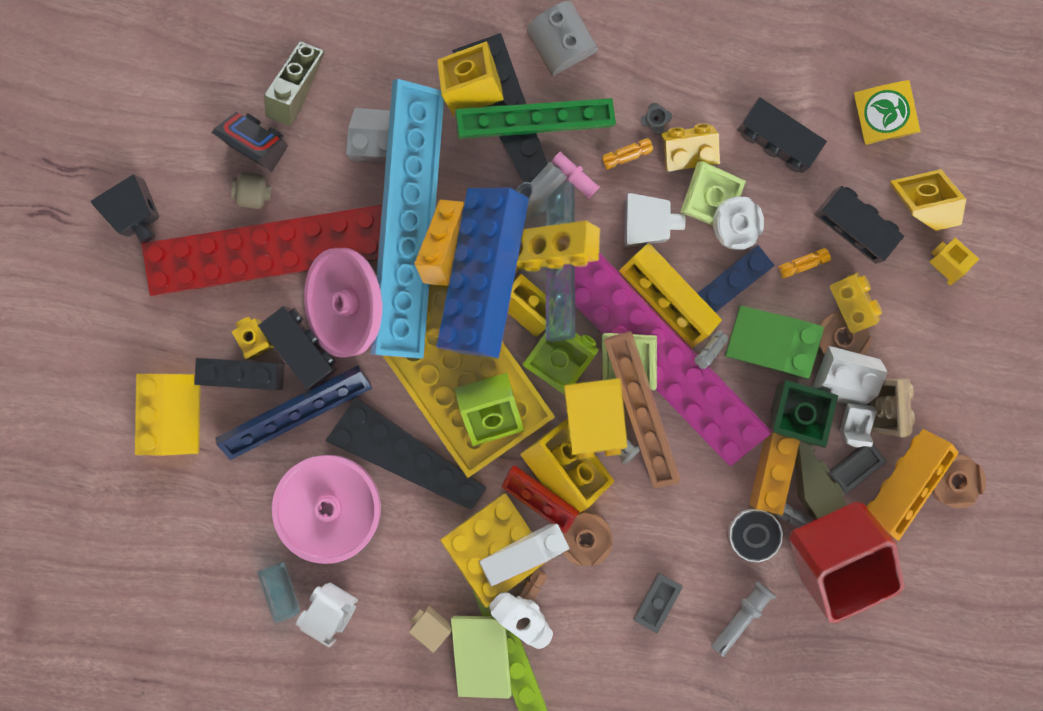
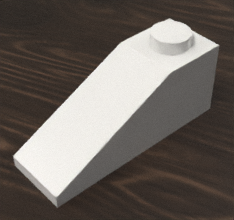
[479,524,569,586]

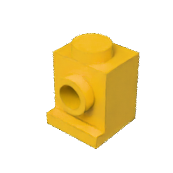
[929,237,979,286]
[231,317,274,360]

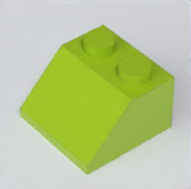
[455,373,524,446]

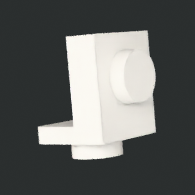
[840,403,877,447]

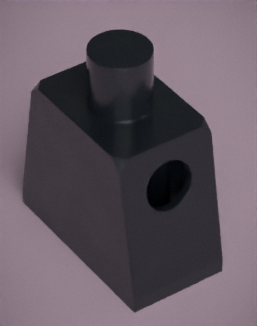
[90,174,159,244]

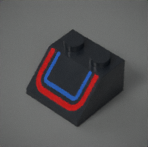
[211,112,288,172]

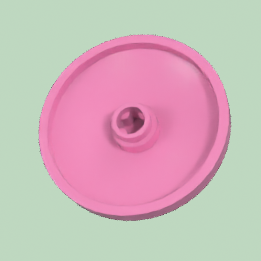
[304,248,382,358]
[272,455,381,564]

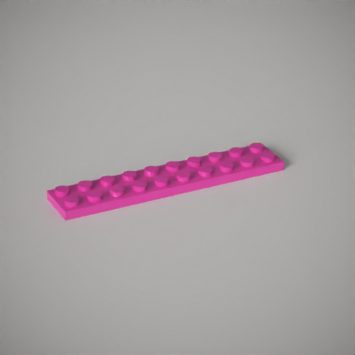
[547,252,771,467]

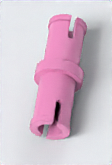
[551,151,600,199]

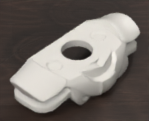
[489,593,553,649]

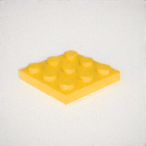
[439,493,546,608]

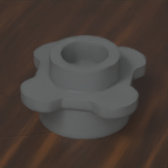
[641,103,672,134]

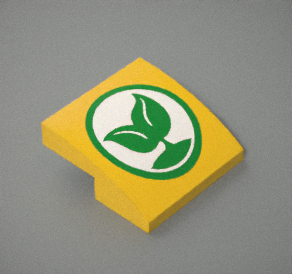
[854,80,921,146]

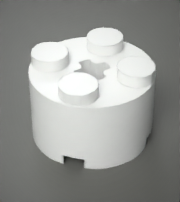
[296,582,358,647]

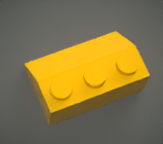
[135,374,201,456]
[520,418,615,513]

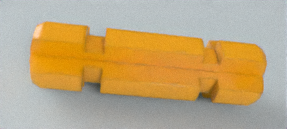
[602,138,653,169]
[778,248,831,278]

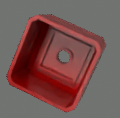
[789,502,905,623]

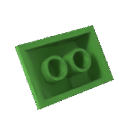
[725,306,824,379]

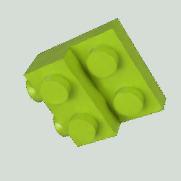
[523,318,599,394]

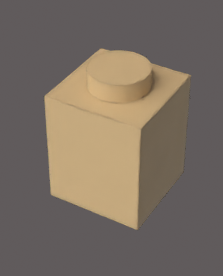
[409,605,452,653]

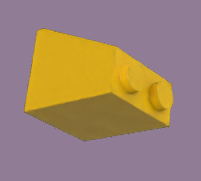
[564,378,627,460]

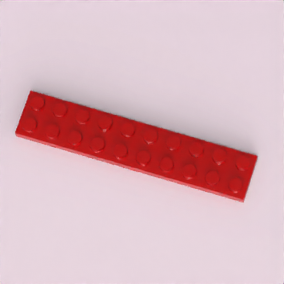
[142,205,382,296]

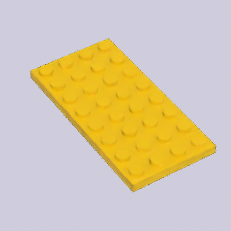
[382,284,555,478]

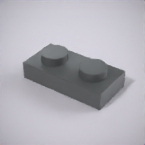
[633,572,683,634]

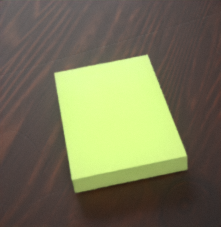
[451,616,512,699]

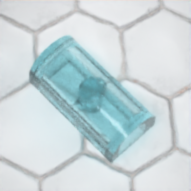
[257,562,301,623]

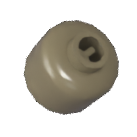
[231,172,271,209]

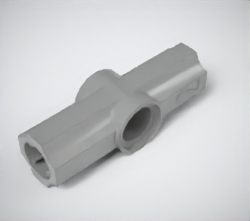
[515,162,567,222]

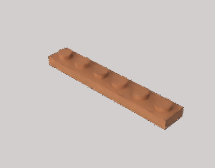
[604,331,681,488]

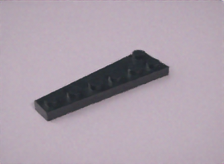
[452,33,548,183]
[325,397,486,510]

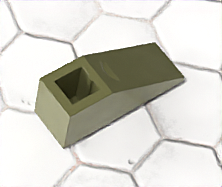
[264,41,324,126]
[794,441,847,520]

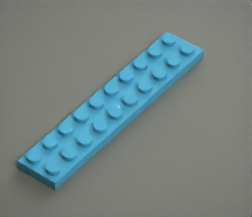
[370,79,444,358]

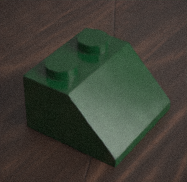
[771,380,838,448]

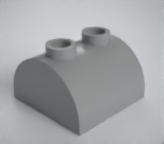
[527,1,599,77]

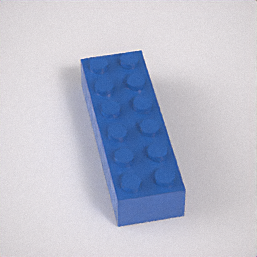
[437,188,529,358]

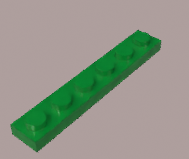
[454,98,616,139]

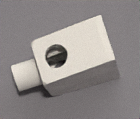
[624,193,686,248]

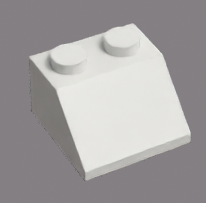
[812,346,888,405]

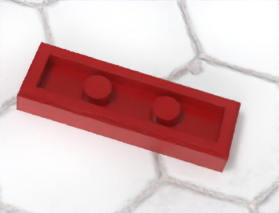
[501,465,580,534]

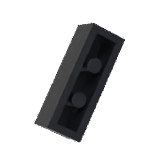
[737,97,827,173]
[814,186,904,264]
[258,306,337,389]
[194,358,285,390]

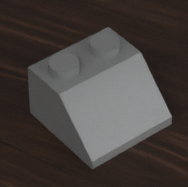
[346,108,390,164]

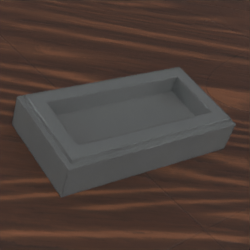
[828,444,887,494]

